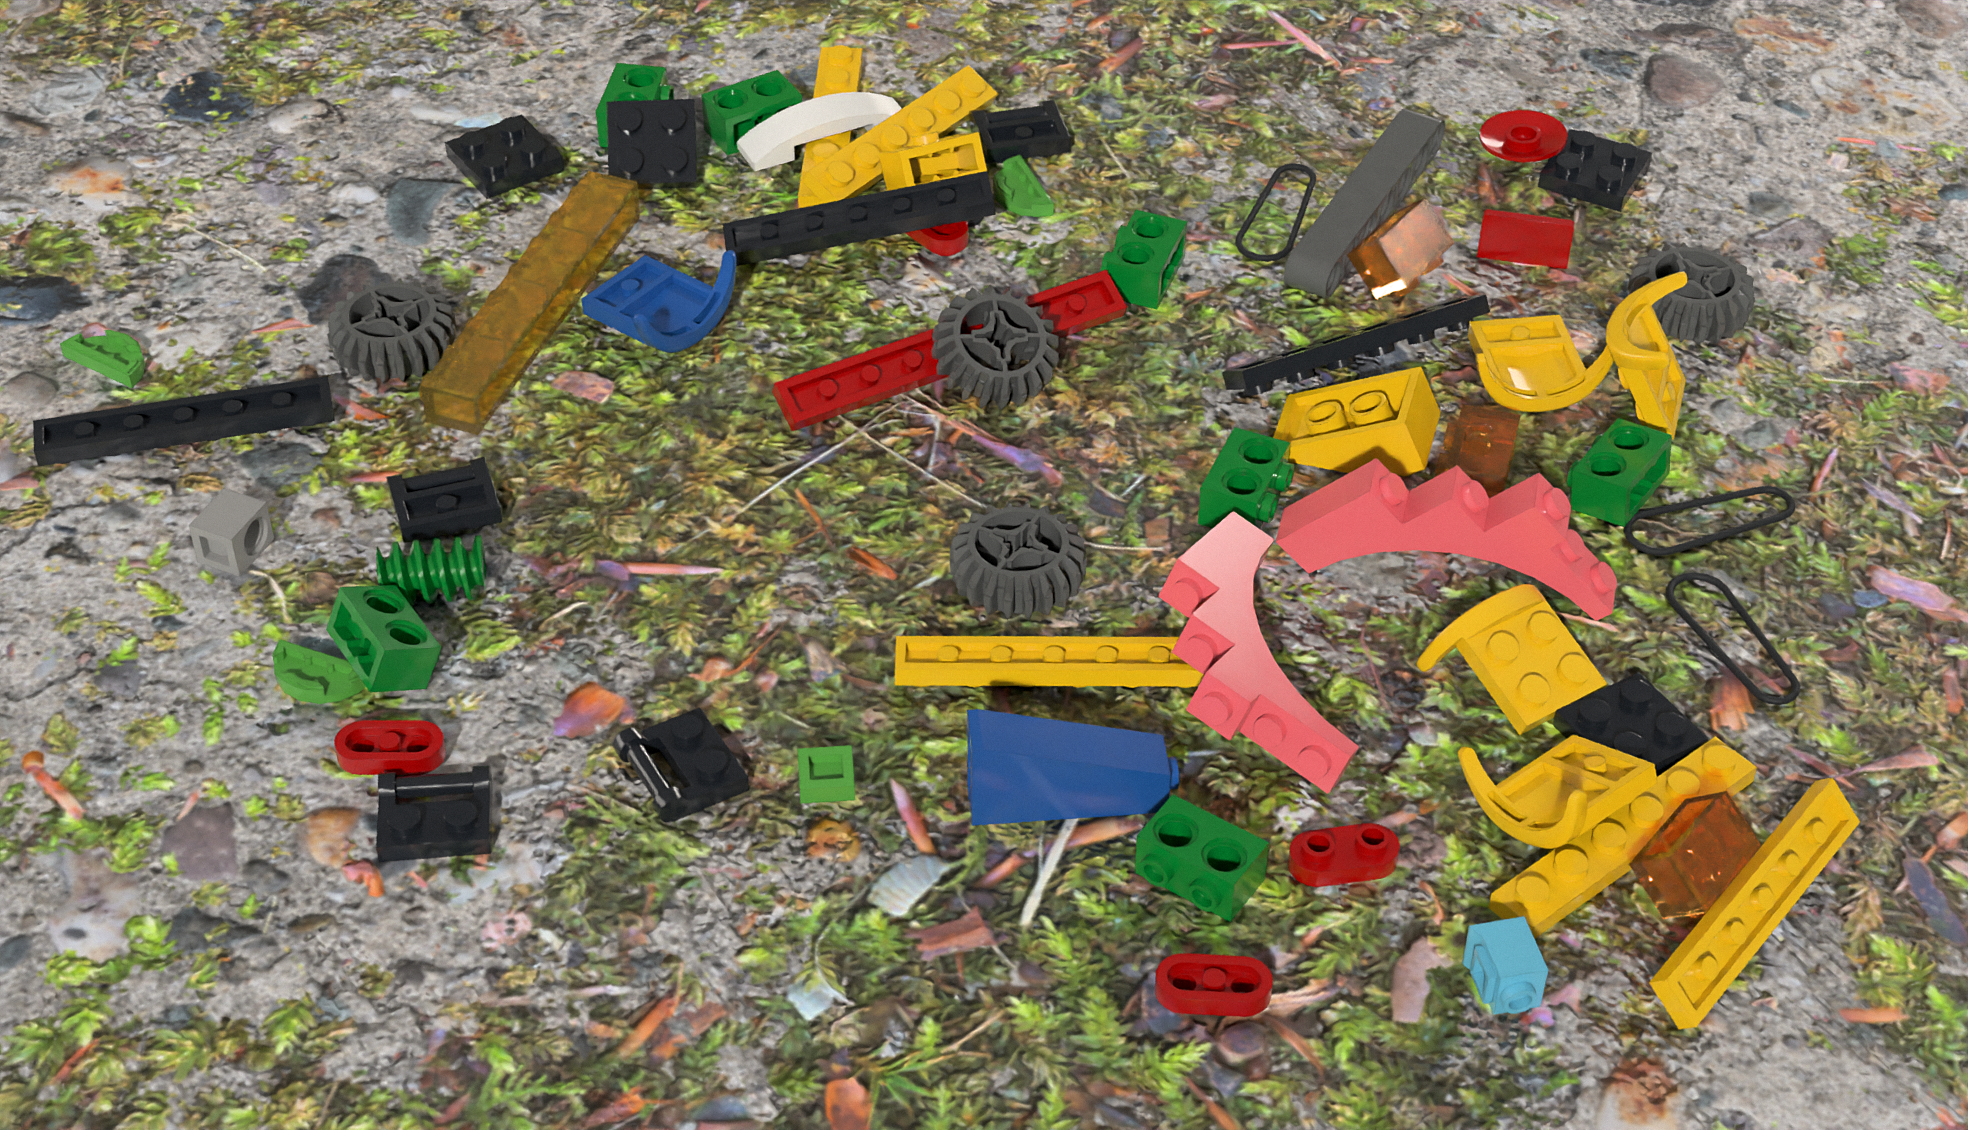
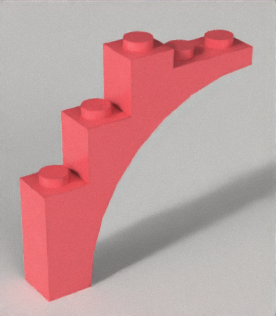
[1276,458,1617,621]
[1158,511,1359,794]

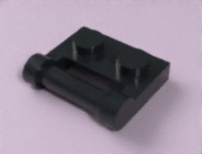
[969,100,1071,164]
[386,457,503,543]
[613,707,749,823]
[376,765,493,862]

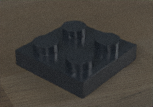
[607,99,698,190]
[445,114,564,199]
[1538,128,1652,212]
[1553,672,1709,776]

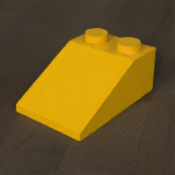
[1273,366,1441,477]

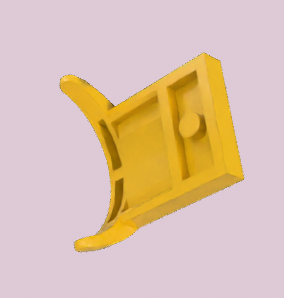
[1606,272,1688,439]
[1467,315,1614,412]
[1416,584,1607,735]
[1458,734,1658,849]

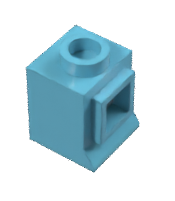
[1462,916,1548,1015]

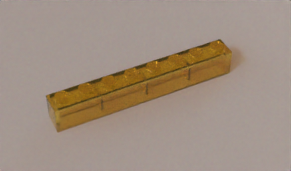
[419,171,640,435]

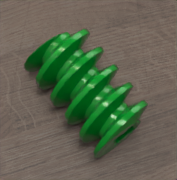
[376,535,487,606]

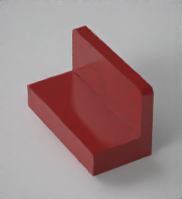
[1477,209,1575,269]

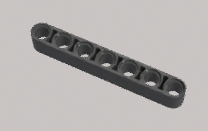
[1284,108,1445,299]

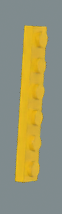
[798,45,863,208]
[802,65,998,203]
[895,636,1204,688]
[1489,737,1757,939]
[1649,777,1860,1029]

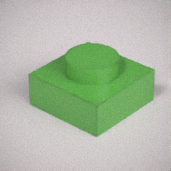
[797,745,855,804]

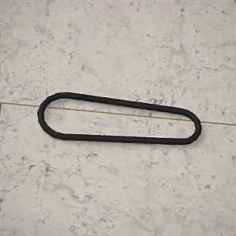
[1235,163,1316,262]
[1624,486,1795,556]
[1666,572,1800,705]

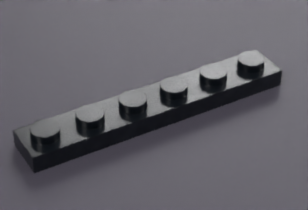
[722,171,996,266]
[1222,295,1490,396]
[33,376,335,467]

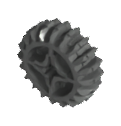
[1628,242,1755,345]
[327,278,456,384]
[931,284,1059,410]
[950,501,1086,620]

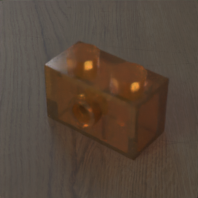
[1347,198,1454,300]
[1435,404,1521,498]
[1629,791,1761,919]

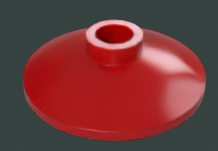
[1480,110,1567,163]

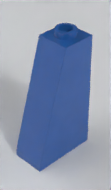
[967,709,1179,826]

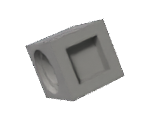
[189,488,274,577]

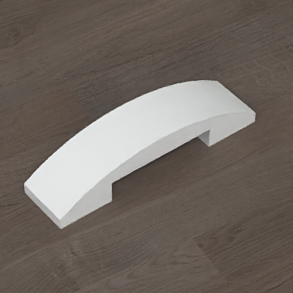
[737,92,902,171]

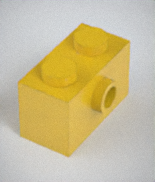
[879,131,987,191]

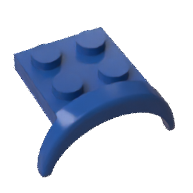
[581,250,736,353]

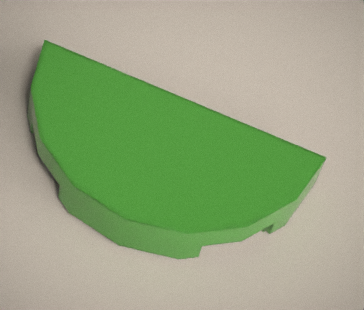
[993,155,1054,217]
[60,330,146,388]
[273,639,366,704]

